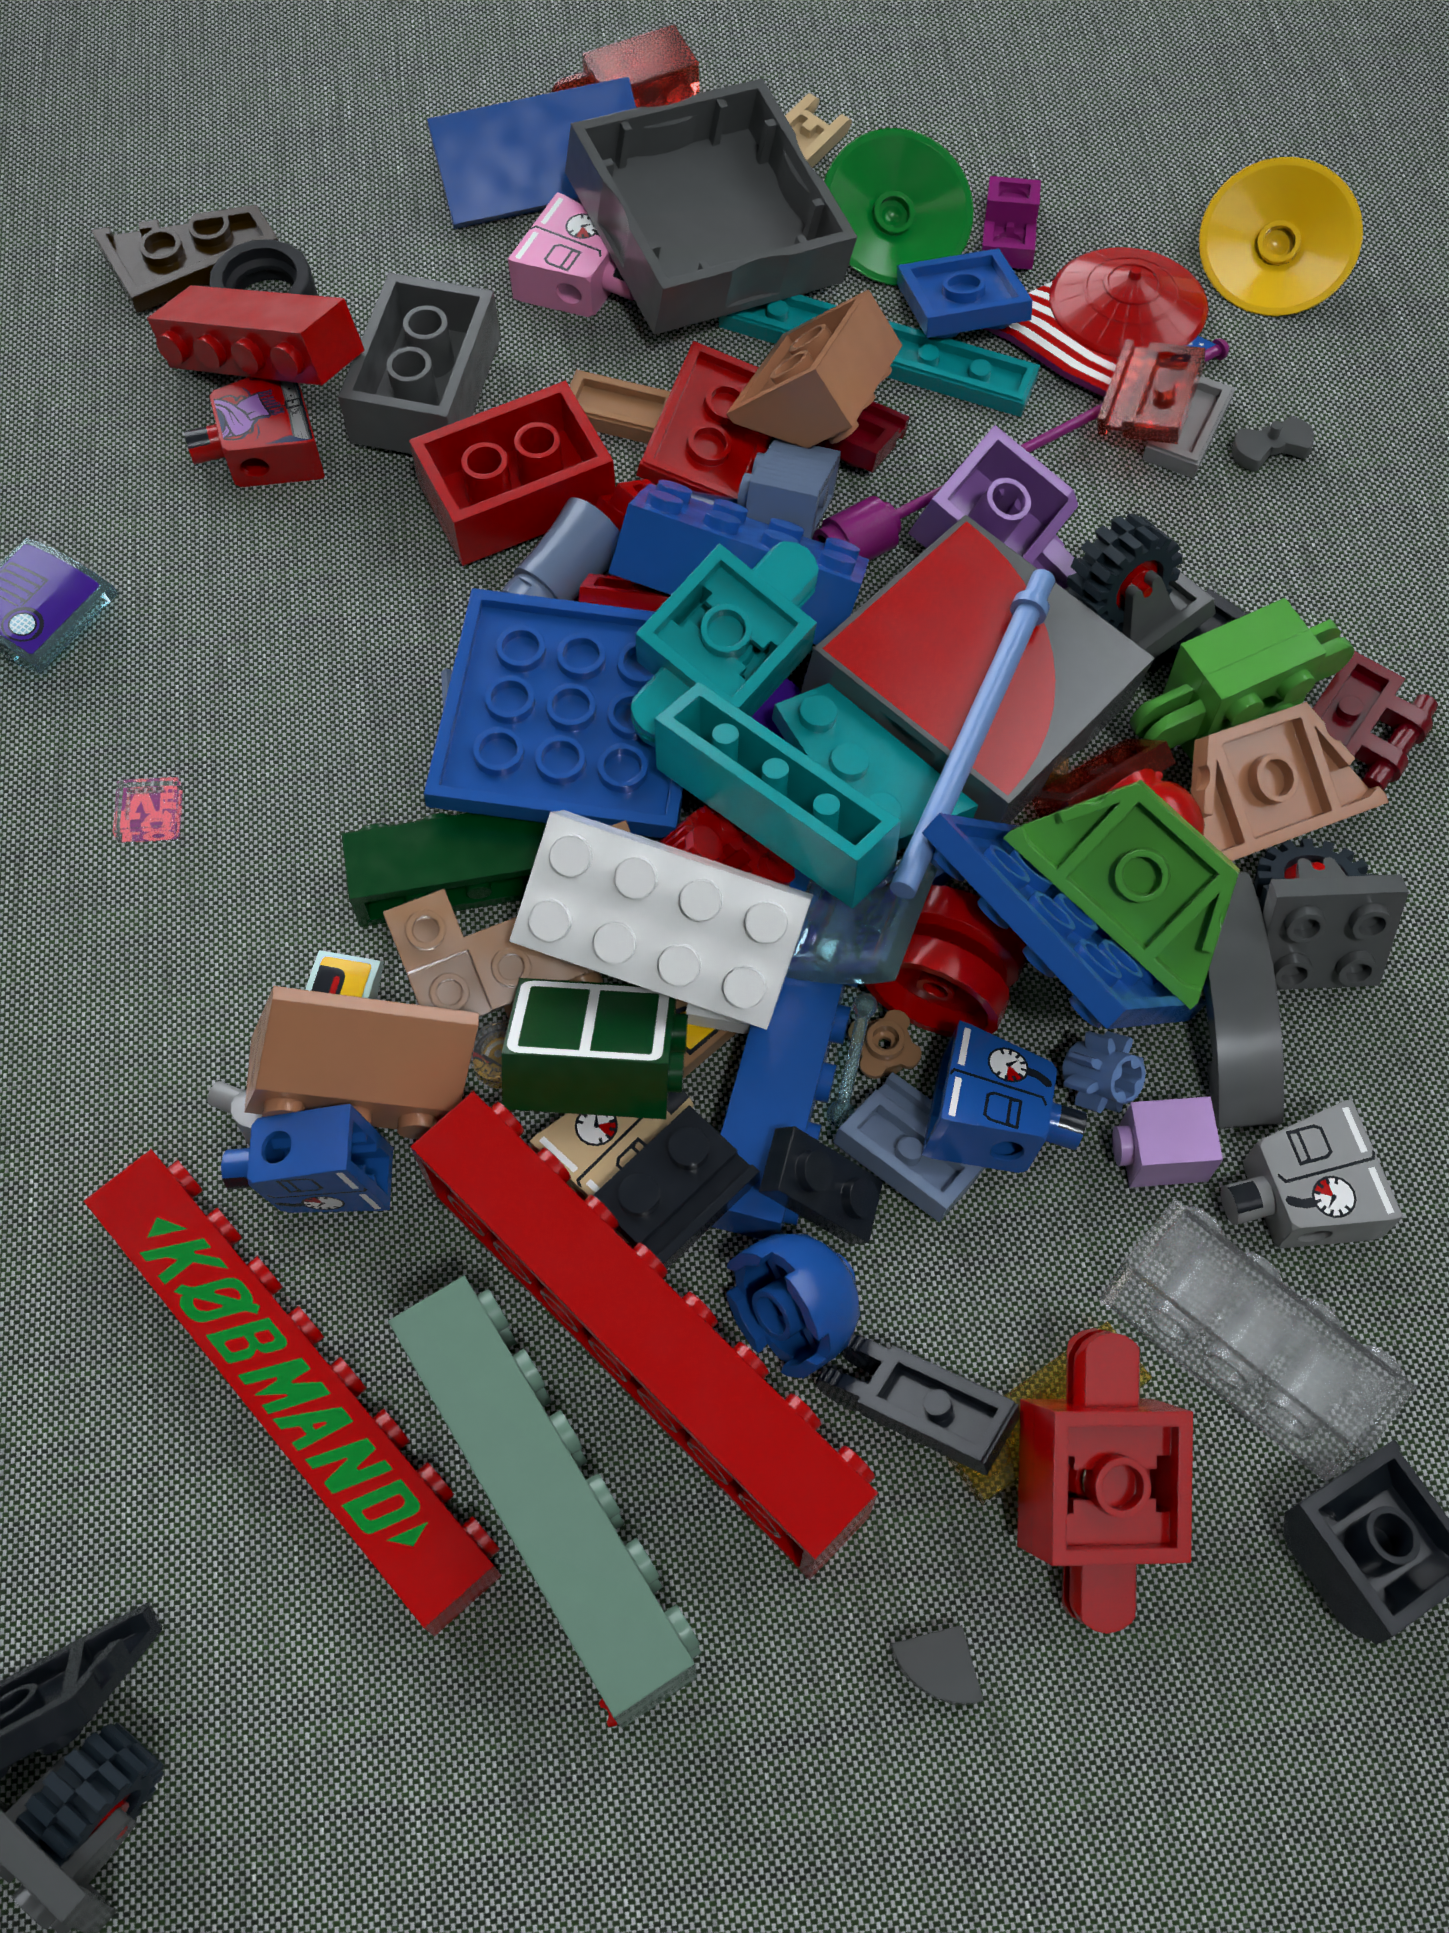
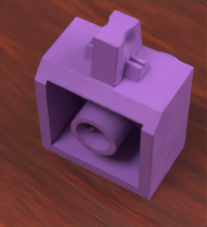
[908,425,1078,589]

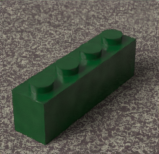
[341,813,547,927]

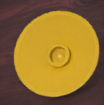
[1199,157,1363,316]

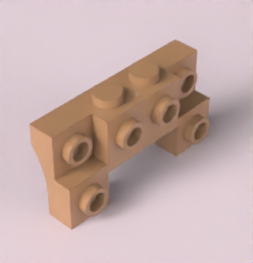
[383,820,631,1019]

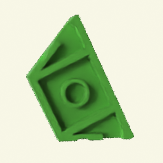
[1003,780,1240,1010]

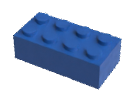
[609,480,869,645]

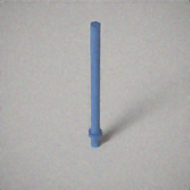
[890,569,1055,899]

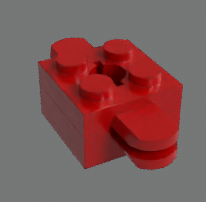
[1017,1328,1193,1634]

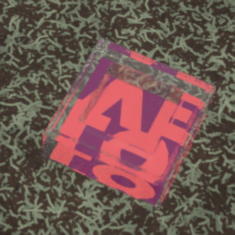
[113,777,183,843]

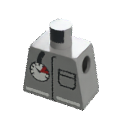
[1221,1099,1403,1248]

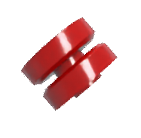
[865,885,1027,1037]

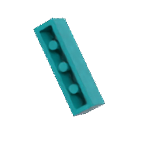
[654,682,901,909]

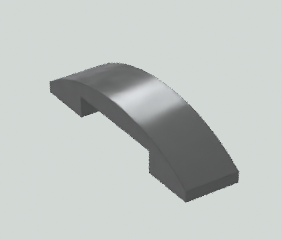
[1203,872,1284,1129]

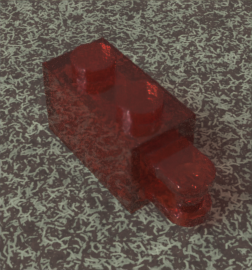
[551,24,699,108]

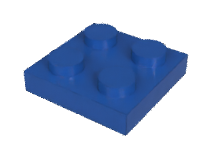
[897,248,1033,338]

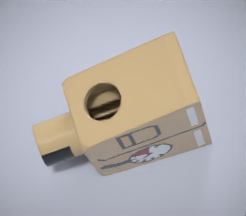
[530,1089,694,1243]

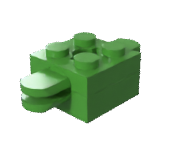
[1130,598,1355,763]

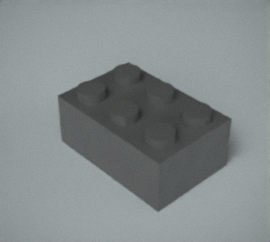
[338,272,501,454]

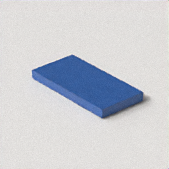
[427,77,636,229]

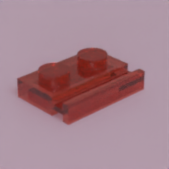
[1097,339,1205,444]

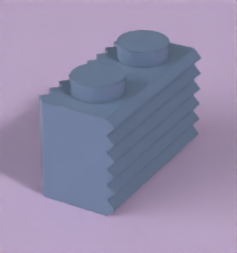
[737,438,841,539]

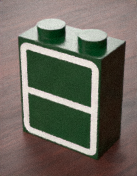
[501,978,688,1119]

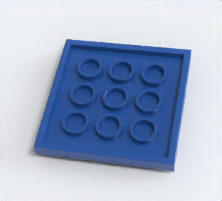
[424,588,684,838]
[922,813,1206,1029]

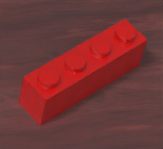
[147,285,365,386]

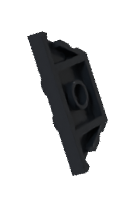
[0,1602,162,1779]

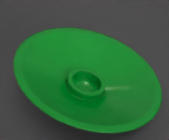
[824,128,974,285]

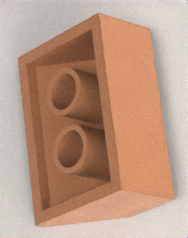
[726,289,903,448]
[244,986,479,1139]

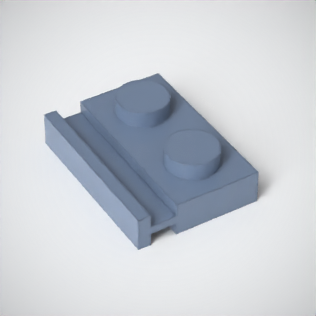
[833,1072,987,1223]

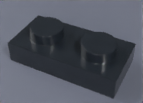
[759,1126,883,1244]

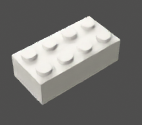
[509,810,813,1030]

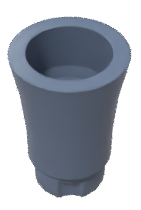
[501,497,620,601]

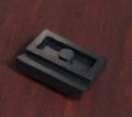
[594,1105,760,1269]

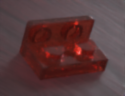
[1032,738,1175,818]

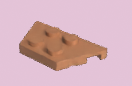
[1191,702,1389,861]

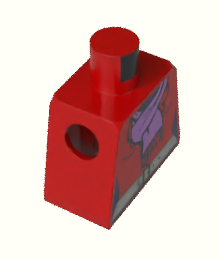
[184,377,325,487]

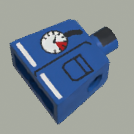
[921,1020,1087,1173]
[221,1104,393,1213]

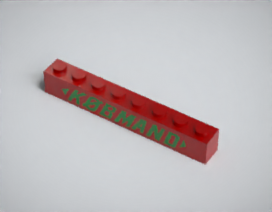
[84,1149,502,1637]

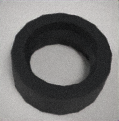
[209,239,318,296]

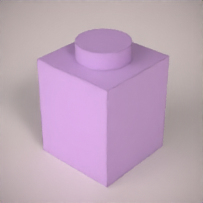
[1112,1097,1223,1187]

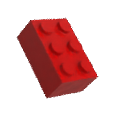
[409,380,616,566]

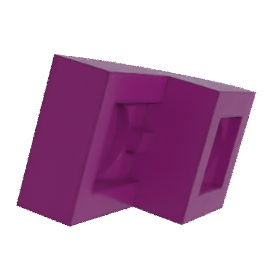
[981,176,1041,270]

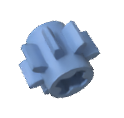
[1063,1031,1146,1113]

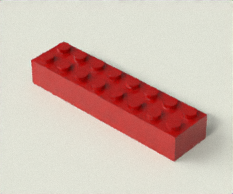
[410,1091,878,1580]

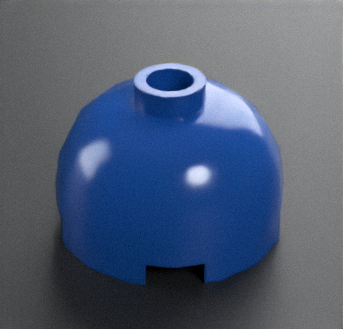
[726,1234,860,1379]

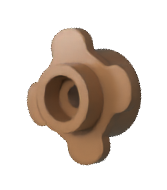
[848,1010,922,1079]

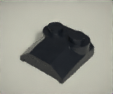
[1283,1439,1449,1645]

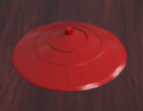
[1049,247,1208,359]

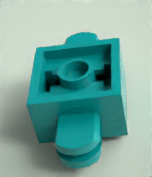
[631,541,819,747]

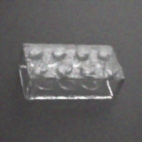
[1099,1198,1417,1482]

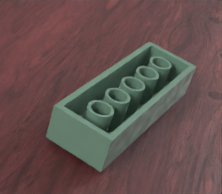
[388,1275,701,1728]

